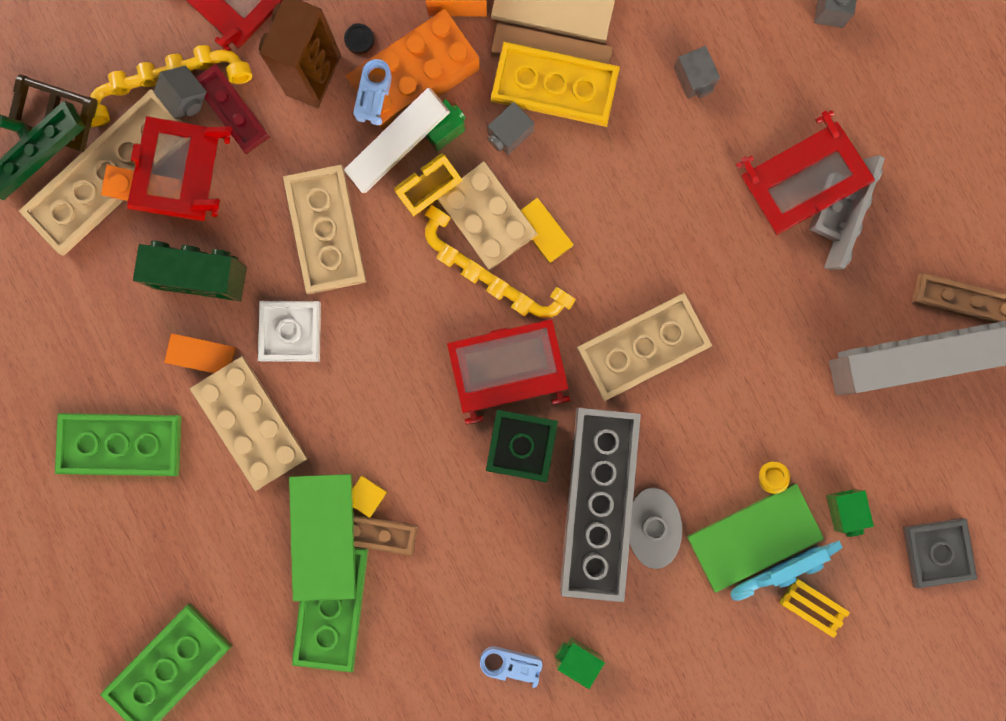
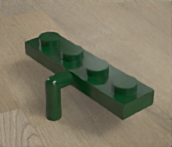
[0,101,85,200]

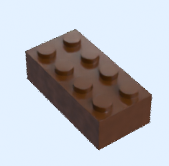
[259,0,341,108]

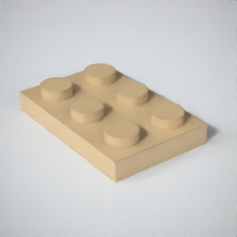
[438,161,538,270]

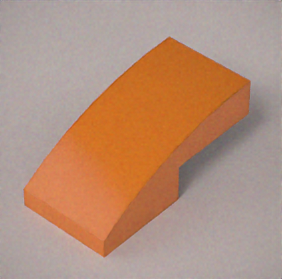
[164,333,236,373]

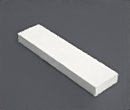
[344,88,450,193]

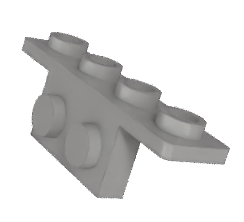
[809,155,885,271]

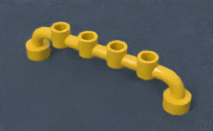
[90,45,252,127]
[425,205,576,318]

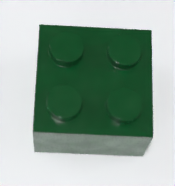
[486,410,558,482]

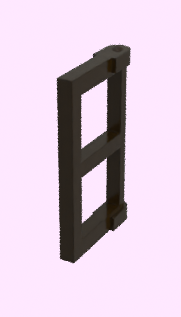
[9,74,98,152]

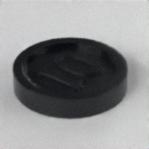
[344,23,374,54]

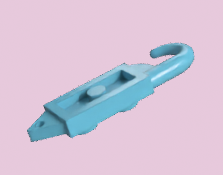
[730,541,843,601]

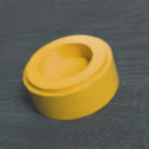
[759,462,790,494]

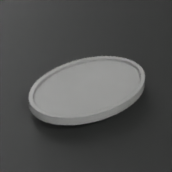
[630,488,682,569]

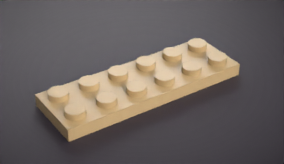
[19,89,190,256]

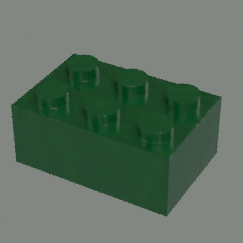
[133,241,247,302]

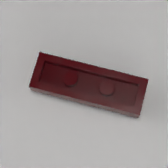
[196,64,270,154]

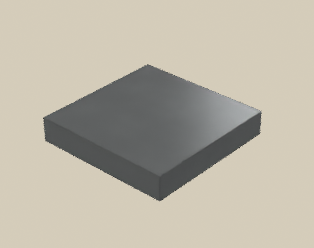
[903,518,977,589]

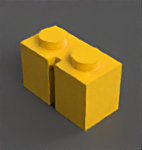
[394,153,463,217]

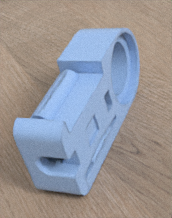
[353,59,392,125]
[480,646,543,688]

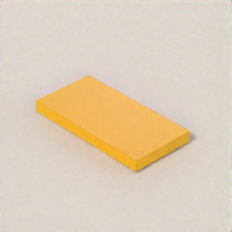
[491,41,620,127]

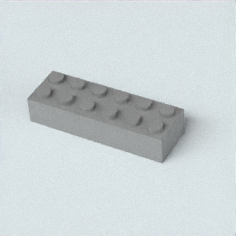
[829,321,1006,396]
[559,408,641,602]

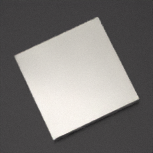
[258,301,321,362]

